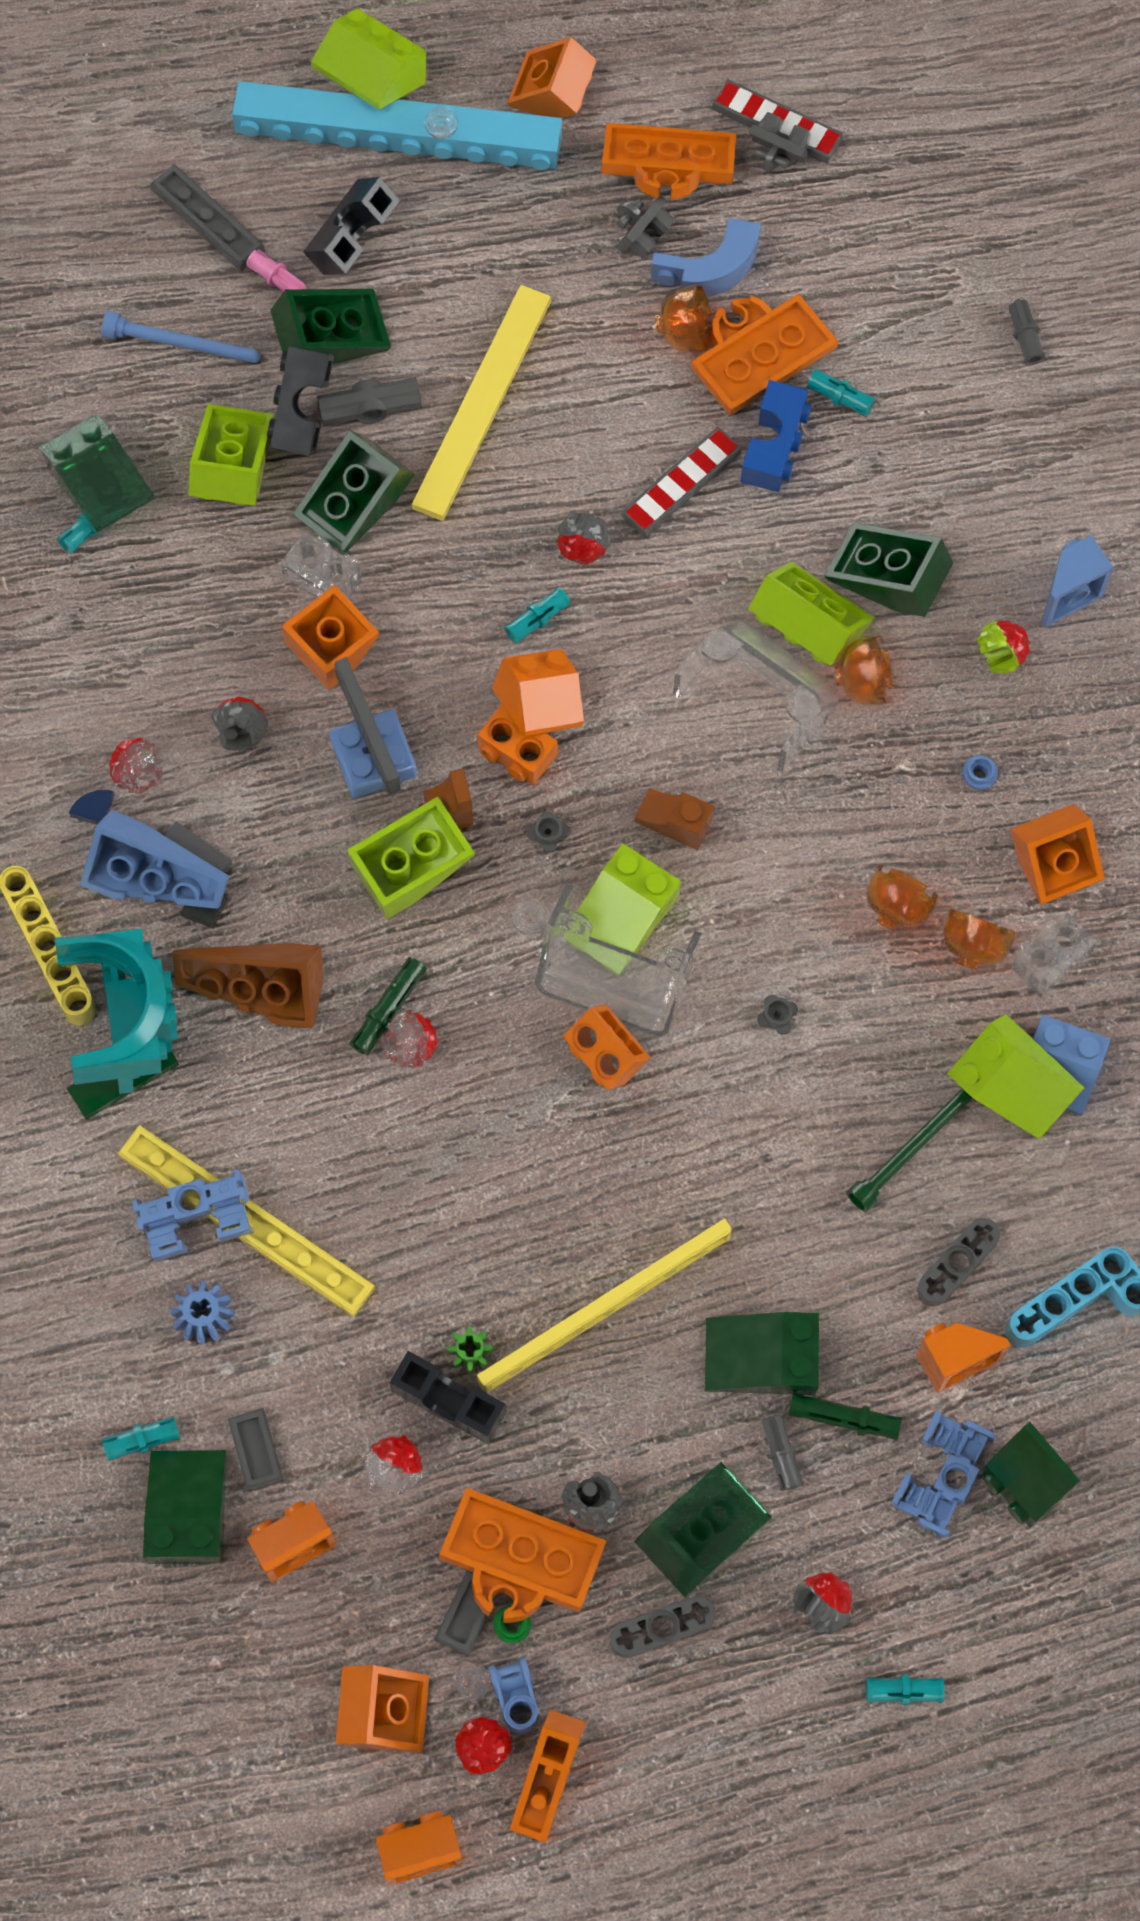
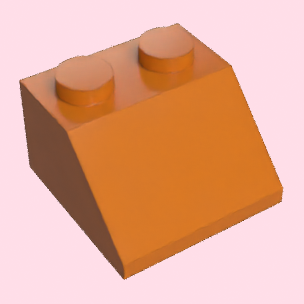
[507,37,597,118]
[281,585,380,691]
[492,649,584,736]
[1010,804,1105,905]
[916,1322,1011,1393]
[247,1500,337,1584]
[335,1665,430,1753]
[376,1811,464,1886]

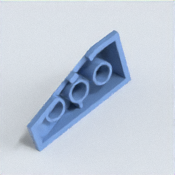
[80,810,229,909]

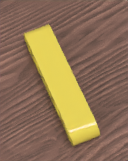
[0,866,96,1026]

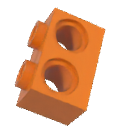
[477,704,558,786]
[563,1004,651,1090]

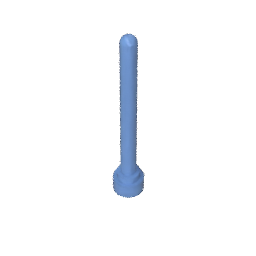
[101,311,261,363]

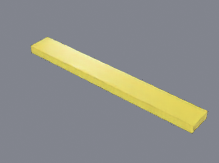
[412,285,551,521]
[118,1125,375,1317]
[477,1218,732,1393]

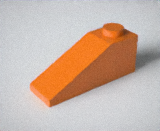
[509,1710,586,1843]

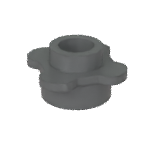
[527,812,569,852]
[757,995,798,1035]

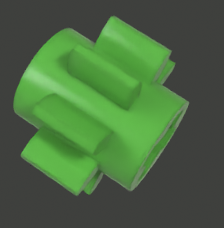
[447,1326,493,1375]

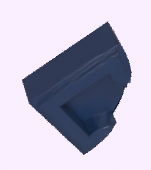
[69,790,115,825]

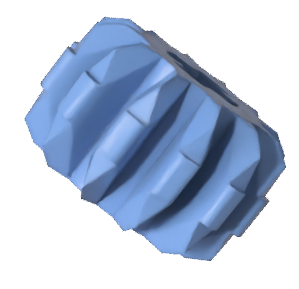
[170,1280,234,1345]

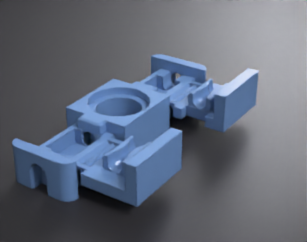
[132,1169,254,1261]
[892,1410,995,1538]

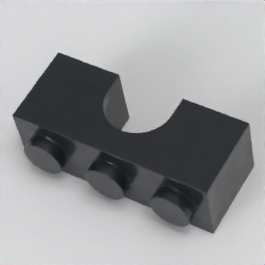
[303,177,400,275]
[267,345,335,456]
[390,1351,506,1445]

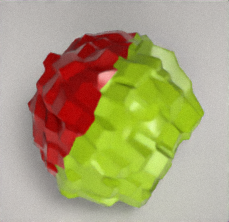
[976,620,1030,674]

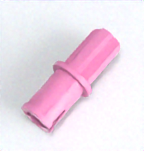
[246,249,307,292]

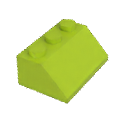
[311,8,426,110]
[748,561,875,666]

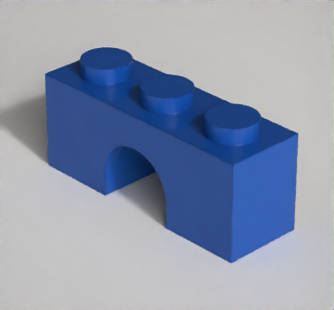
[740,380,812,493]

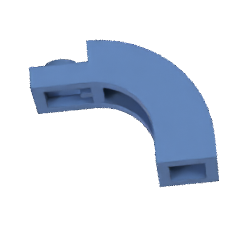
[650,218,761,299]

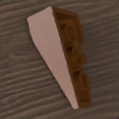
[172,943,324,1028]

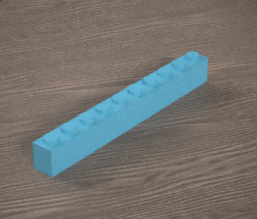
[232,81,562,170]

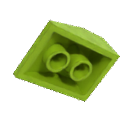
[188,404,274,506]
[347,796,475,920]
[561,843,681,977]
[947,1014,1085,1139]

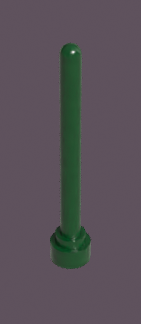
[846,1088,972,1212]

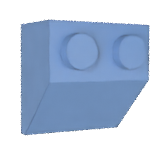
[1042,535,1114,627]
[1033,1014,1111,1116]

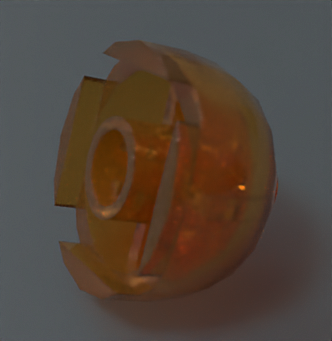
[655,284,712,353]
[834,635,893,705]
[867,865,940,931]
[943,908,1017,970]

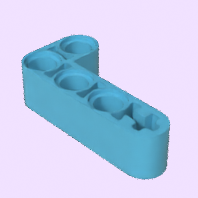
[1005,1247,1140,1348]

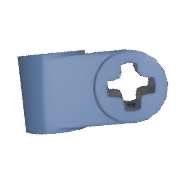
[488,1656,538,1735]

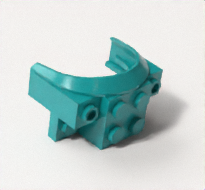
[55,928,178,1094]

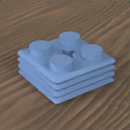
[329,709,417,798]

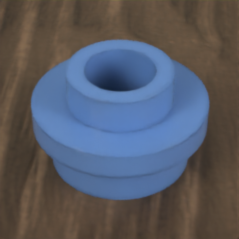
[962,756,998,790]

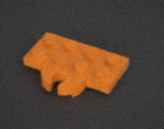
[601,123,736,200]
[691,293,838,416]
[439,1488,607,1623]

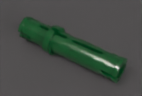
[349,957,427,1056]
[788,1392,903,1441]

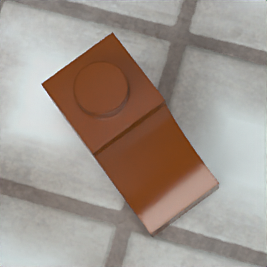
[419,768,473,829]
[635,788,714,850]

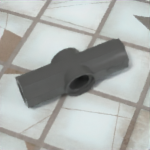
[317,377,422,426]

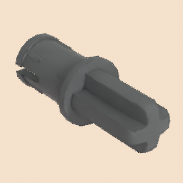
[1009,299,1045,365]
[762,1415,804,1491]

